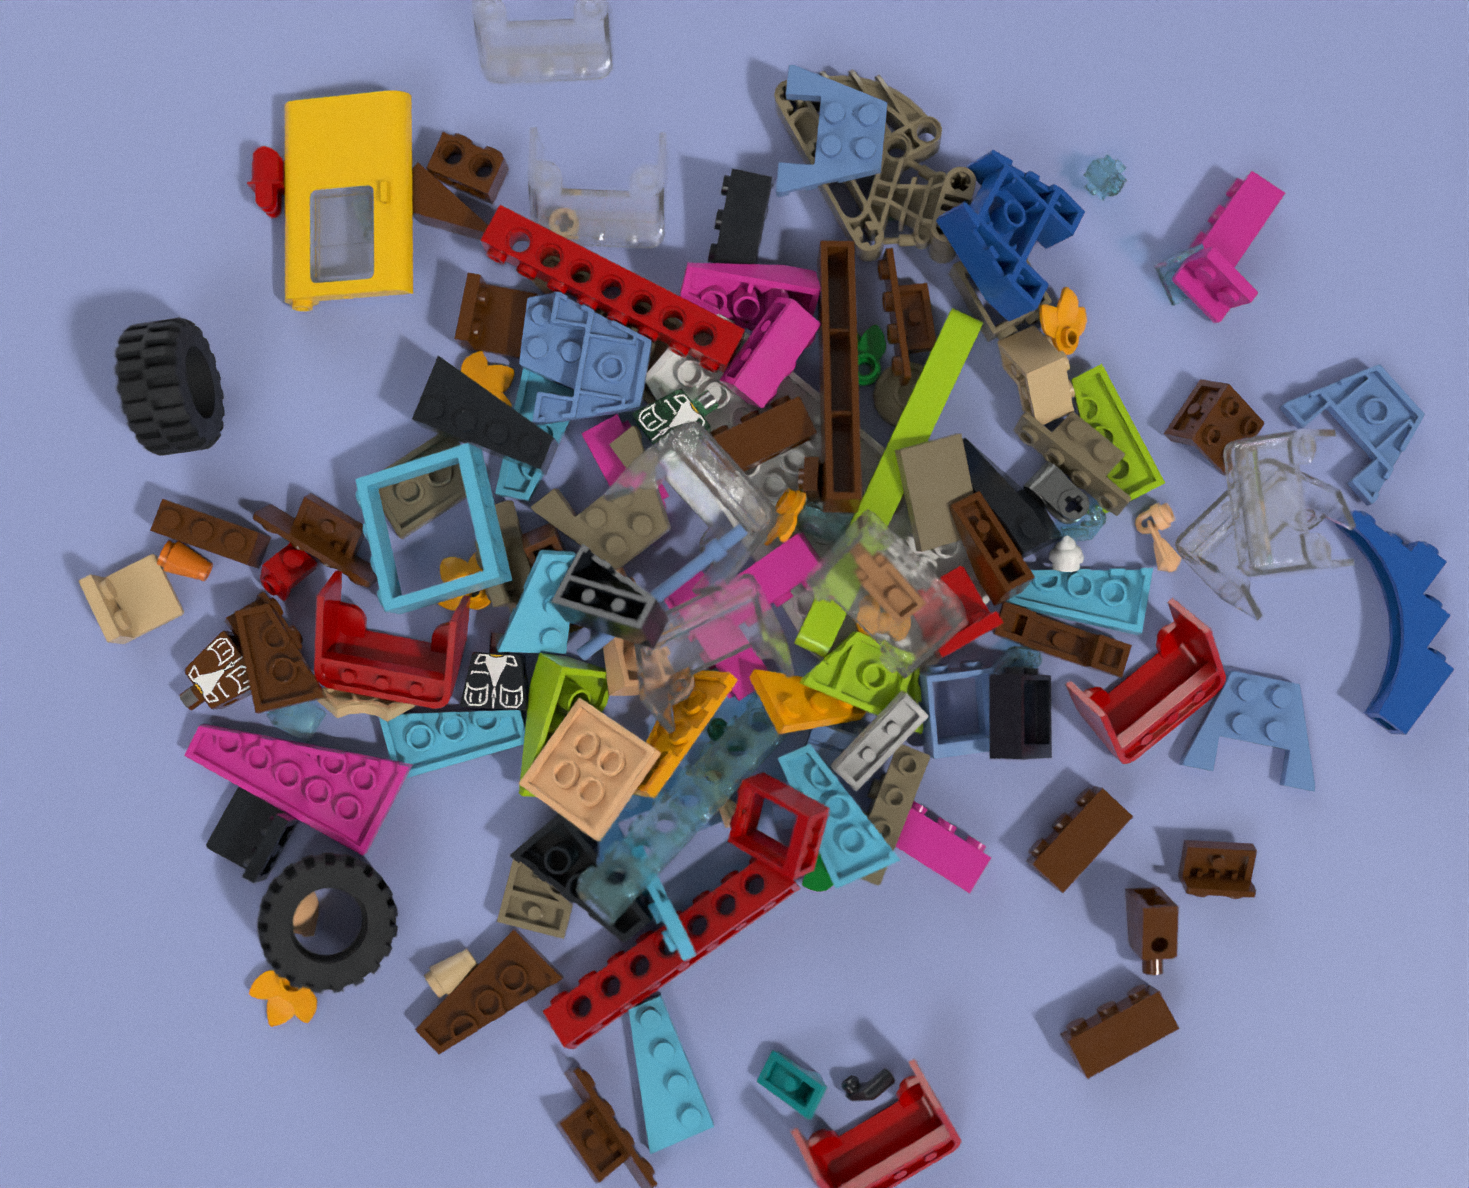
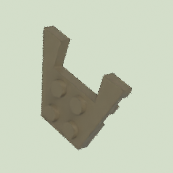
[531,426,671,570]

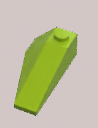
[518,653,609,797]

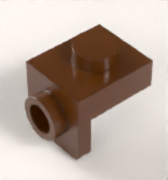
[798,457,822,503]

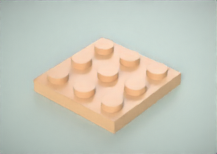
[519,698,661,842]

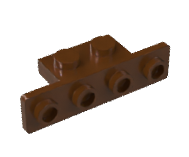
[877,248,936,386]
[252,493,378,587]
[556,1067,658,1188]

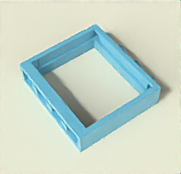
[355,443,513,614]

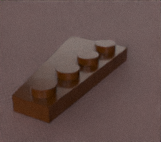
[415,928,564,1054]

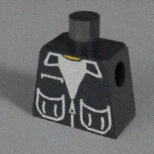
[460,633,529,710]

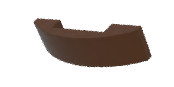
[993,601,1132,678]

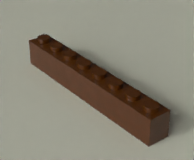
[817,241,862,513]

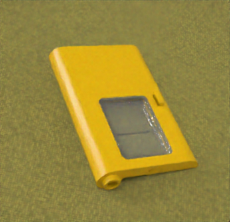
[284,90,413,312]

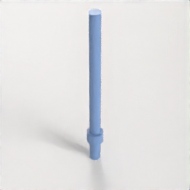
[577,523,748,661]

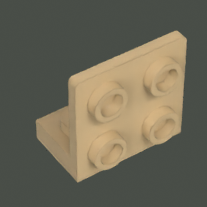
[78,554,184,644]

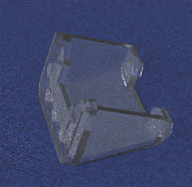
[806,509,968,679]

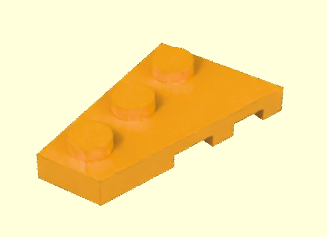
[749,669,866,734]

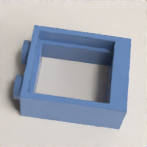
[918,660,994,759]

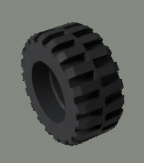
[115,317,225,456]
[257,852,398,994]

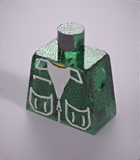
[632,388,719,471]

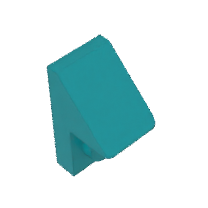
[756,1050,827,1120]

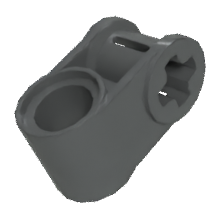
[1023,461,1089,525]

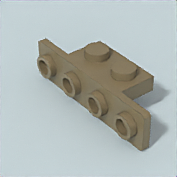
[1014,411,1131,516]
[474,500,532,613]
[860,744,930,885]

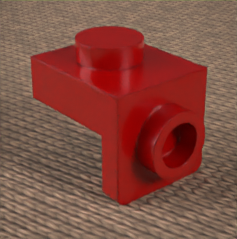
[260,542,317,601]

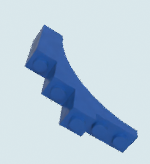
[1335,510,1454,735]

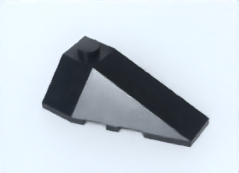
[962,438,1063,559]

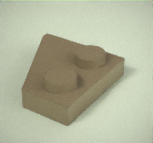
[497,859,574,939]

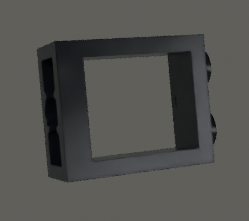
[989,667,1052,760]

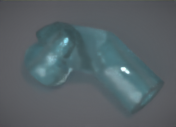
[1060,505,1106,542]
[991,646,1043,674]

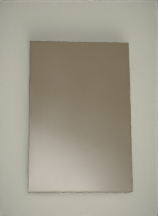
[895,433,974,552]
[379,434,467,540]

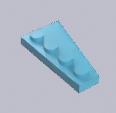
[1006,568,1153,635]
[778,744,900,889]
[629,994,714,1154]

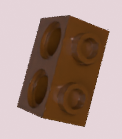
[426,132,509,205]

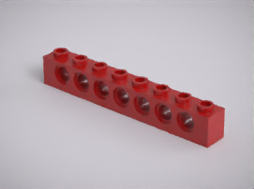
[480,205,745,373]
[543,857,801,1050]

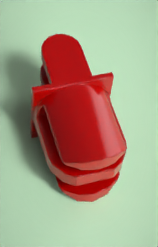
[247,146,285,218]

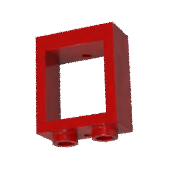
[727,772,830,880]

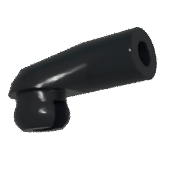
[841,1068,895,1101]

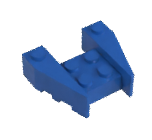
[936,150,1085,322]

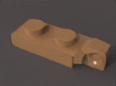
[848,541,927,625]

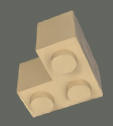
[997,326,1075,425]

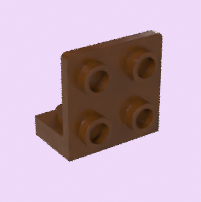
[454,273,539,359]
[1164,379,1264,476]

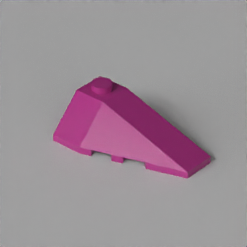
[680,263,821,331]

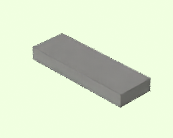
[830,690,929,791]

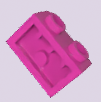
[1172,246,1259,323]

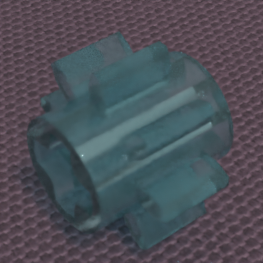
[1083,154,1127,200]

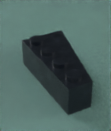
[412,356,559,475]
[509,814,654,943]

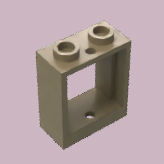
[949,259,1052,342]

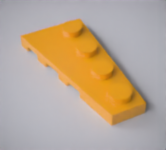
[633,669,738,798]

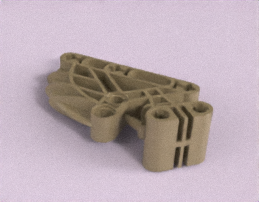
[774,69,976,264]

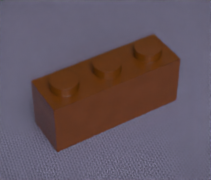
[705,395,817,482]
[150,498,271,569]
[1026,786,1133,893]
[1060,984,1180,1079]

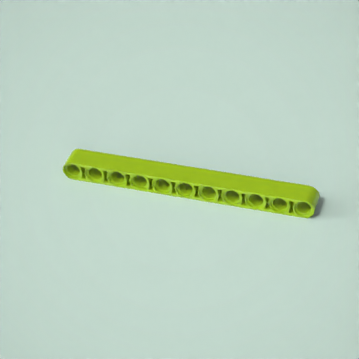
[794,308,983,658]

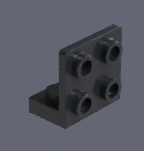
[206,787,299,883]

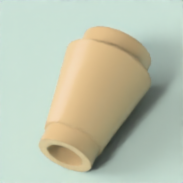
[424,948,478,998]

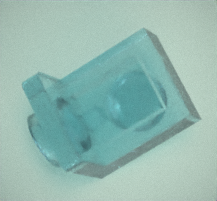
[267,702,327,743]

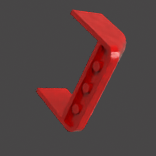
[314,570,471,709]
[1065,598,1226,764]
[791,1059,961,1188]

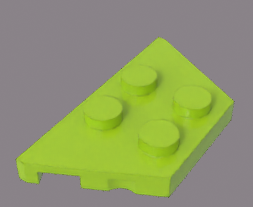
[800,631,923,734]

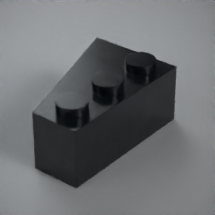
[708,169,775,264]
[551,544,669,649]

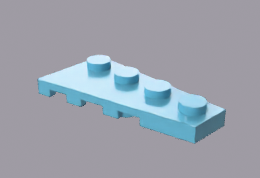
[495,368,574,502]
[379,710,526,778]

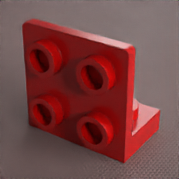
[912,566,1003,659]

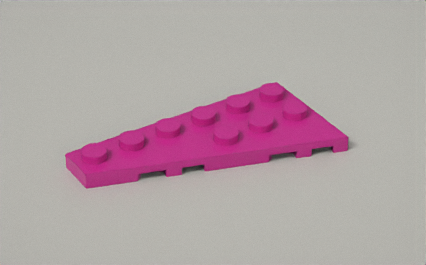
[184,724,413,856]

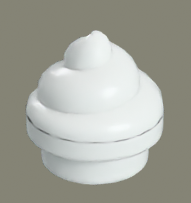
[1049,535,1084,572]

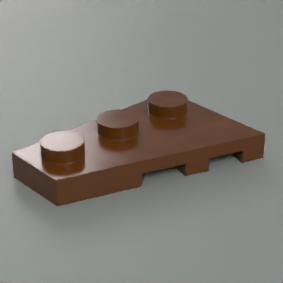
[234,603,328,714]

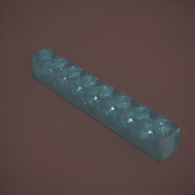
[577,692,791,926]

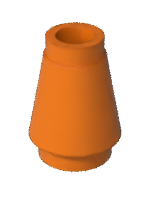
[157,540,213,582]

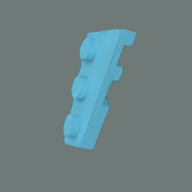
[496,550,576,654]
[627,839,696,961]

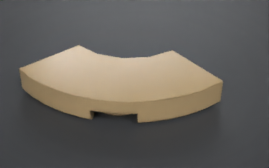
[317,687,415,722]

